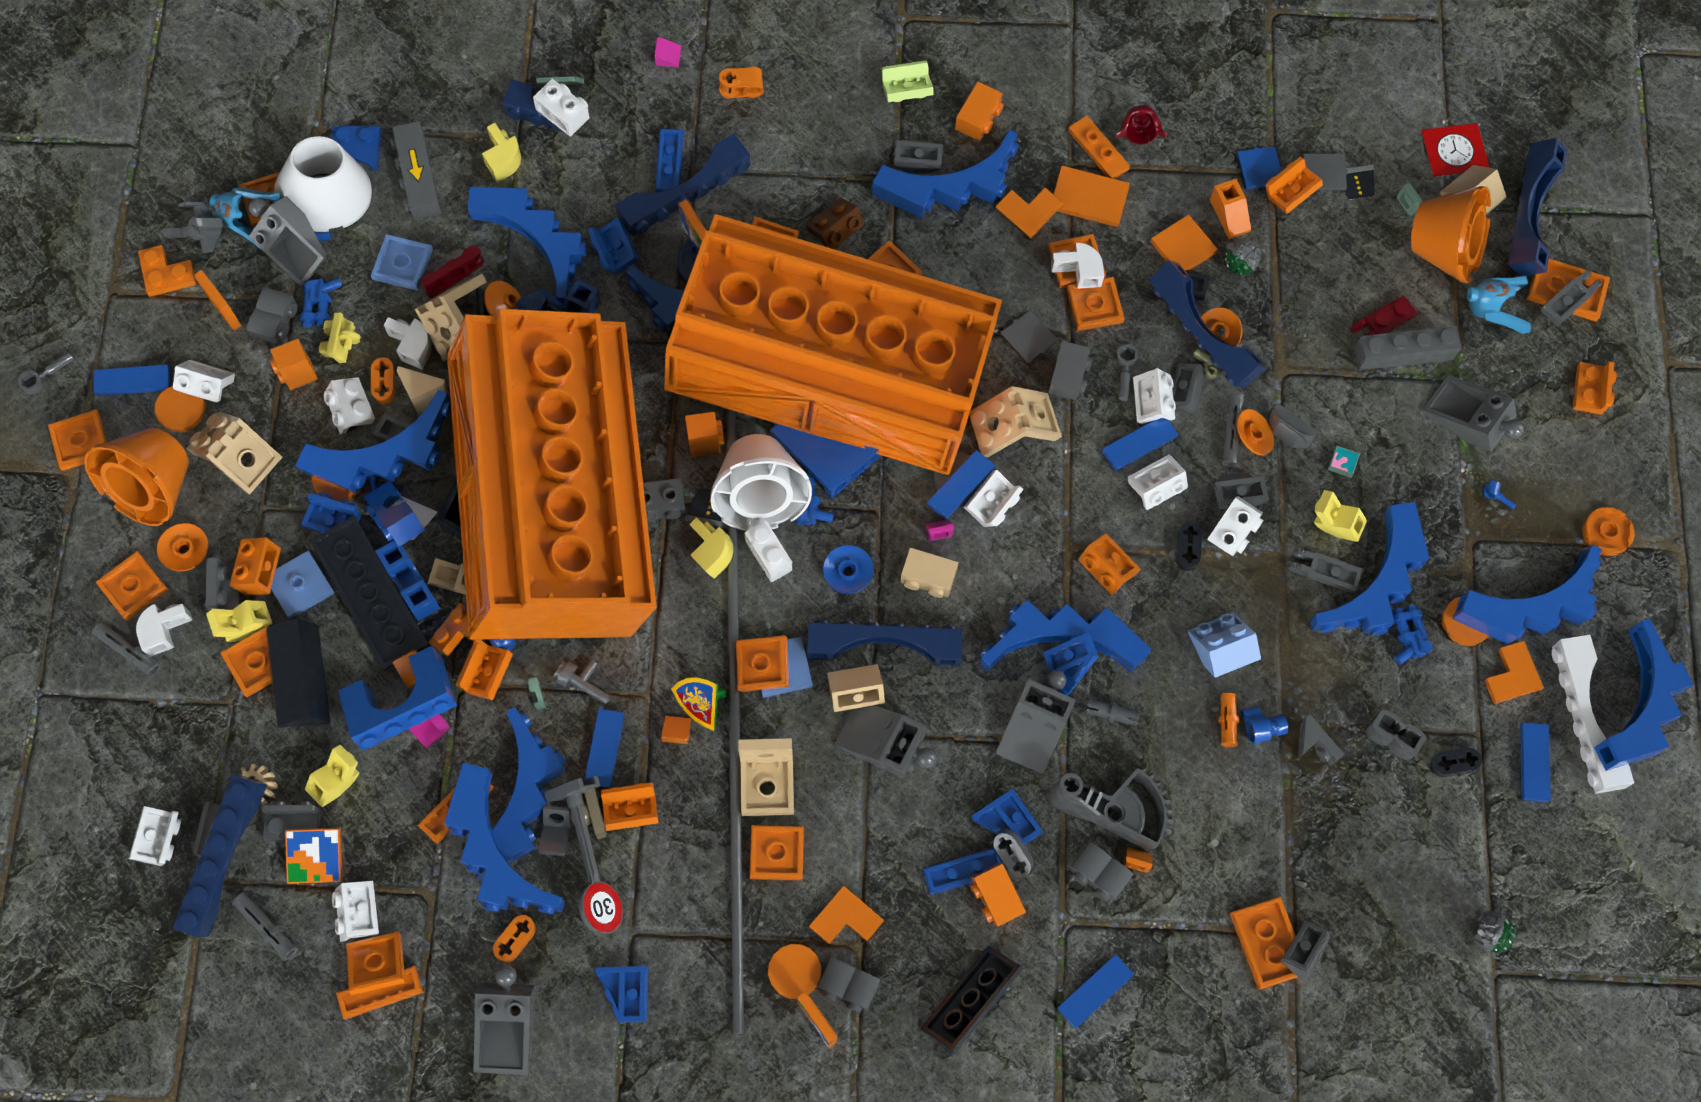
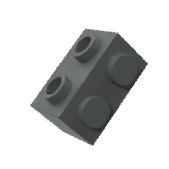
[1048,341,1093,401]
[643,478,686,523]

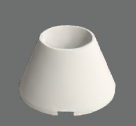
[274,136,372,232]
[710,434,812,531]

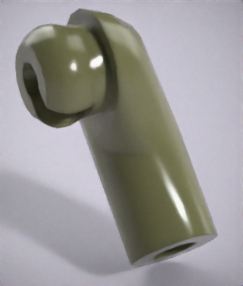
[1193,347,1220,379]

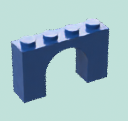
[338,646,457,751]

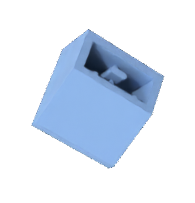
[1188,612,1261,677]

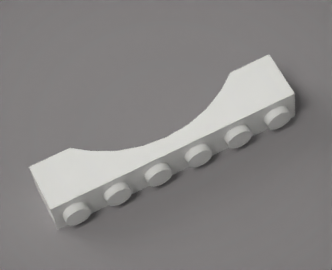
[1552,635,1634,794]

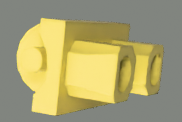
[319,313,361,363]

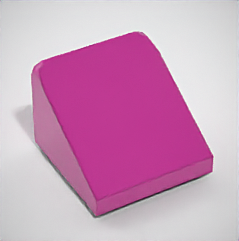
[655,37,681,67]
[925,519,954,541]

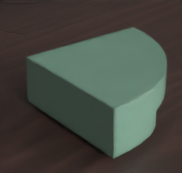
[527,677,546,710]

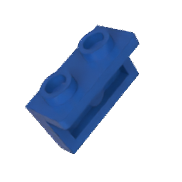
[588,218,640,274]
[301,493,361,533]

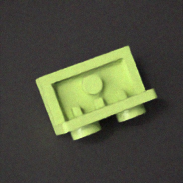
[882,61,933,102]

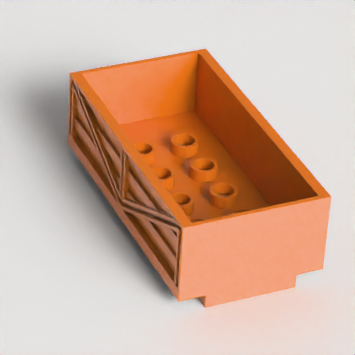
[664,214,1002,475]
[447,309,657,639]

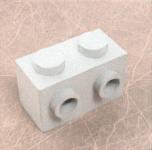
[533,79,589,137]
[1207,496,1264,556]

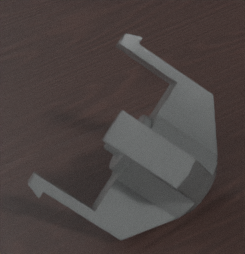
[162,202,223,254]

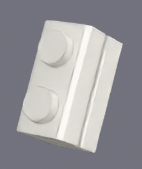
[745,521,792,582]

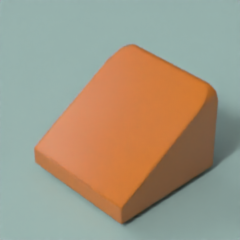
[393,650,417,688]
[661,716,691,744]
[1122,847,1153,873]

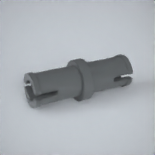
[1086,698,1141,727]

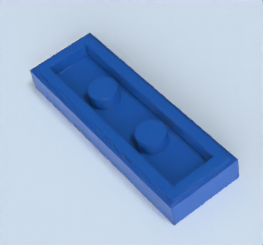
[655,129,684,193]
[93,365,171,396]
[1102,418,1178,471]
[927,450,995,520]
[585,709,625,789]
[1520,723,1551,802]
[923,848,1006,895]
[1057,954,1134,1029]

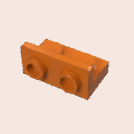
[1573,361,1617,415]
[1078,534,1141,595]

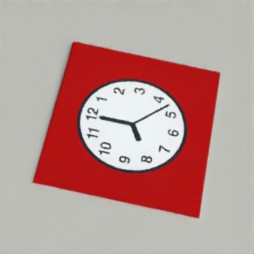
[1421,123,1490,177]

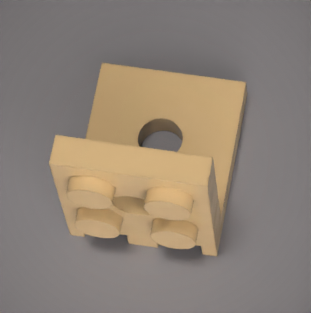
[415,274,487,361]
[969,386,1062,457]
[186,412,282,495]
[738,738,794,816]

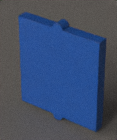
[1237,147,1282,190]

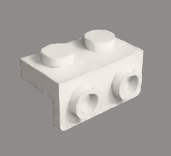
[324,377,375,434]
[963,470,1023,527]
[129,806,181,866]

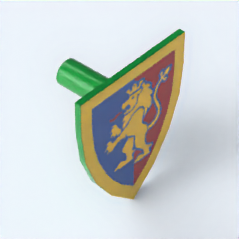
[671,677,726,731]

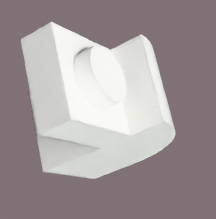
[1051,243,1104,288]
[384,317,432,370]
[136,604,193,657]

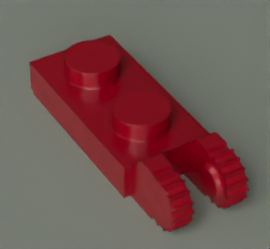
[420,246,484,299]
[1350,295,1418,336]

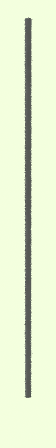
[726,409,744,1035]

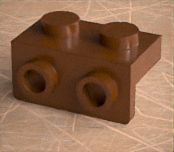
[805,197,864,249]

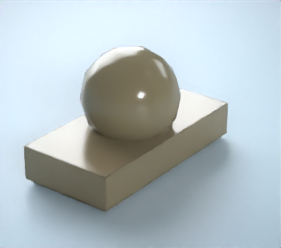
[570,788,607,839]

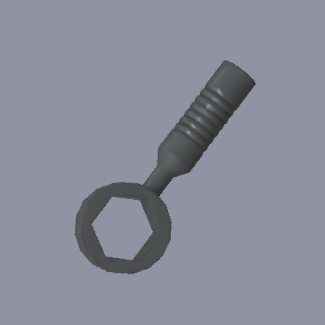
[1116,344,1139,401]
[18,352,75,394]

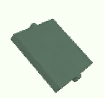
[537,76,584,85]

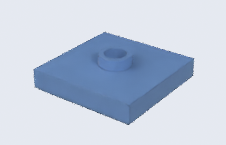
[371,234,433,291]
[271,550,334,619]
[761,637,813,698]

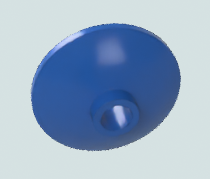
[823,545,874,594]

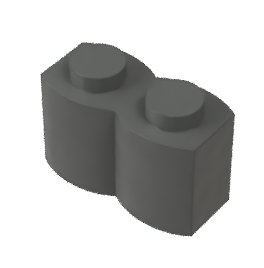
[247,287,297,344]
[1365,710,1427,760]
[1070,842,1133,902]
[818,957,881,1014]

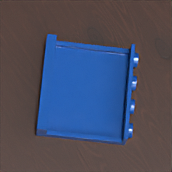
[770,423,881,499]

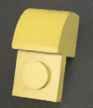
[482,123,521,183]
[1314,490,1367,542]
[689,518,733,579]
[206,600,273,642]
[305,745,359,807]

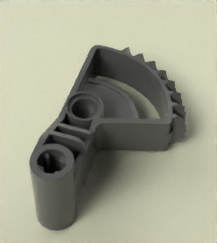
[1047,766,1173,850]

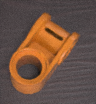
[719,67,764,99]

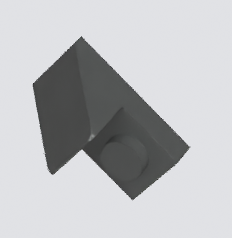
[1298,714,1345,766]

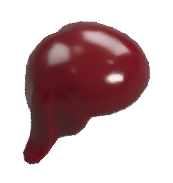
[1115,105,1167,145]

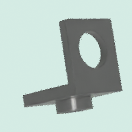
[538,806,571,856]

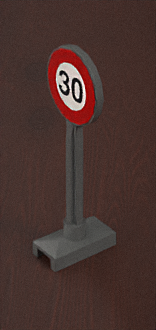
[544,776,623,935]

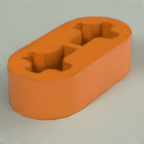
[371,357,395,405]
[493,915,536,962]

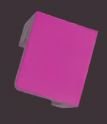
[409,714,450,748]

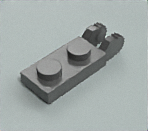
[1540,270,1603,327]
[1288,548,1363,594]

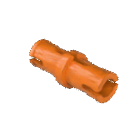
[1218,693,1239,747]

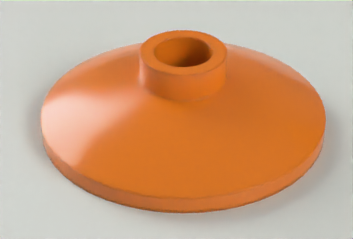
[484,281,521,316]
[1196,308,1242,352]
[1237,409,1274,455]
[157,523,209,571]

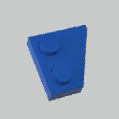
[331,126,381,171]
[1043,633,1098,696]
[971,789,1043,845]
[595,966,648,1023]

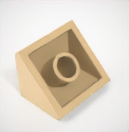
[1439,165,1507,215]
[397,366,450,417]

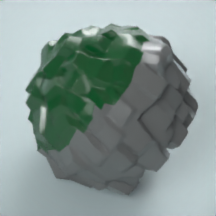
[1225,237,1261,276]
[1472,910,1516,953]

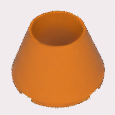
[1411,186,1491,283]
[84,427,189,526]

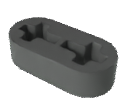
[993,829,1034,878]

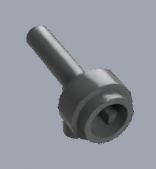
[553,660,611,705]

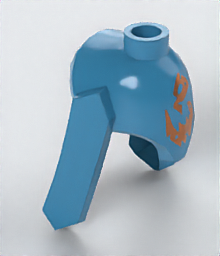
[210,187,281,249]
[1467,276,1531,334]

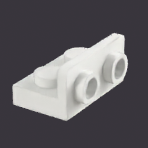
[173,360,235,402]
[1133,368,1176,424]
[1128,454,1188,510]
[332,881,379,942]

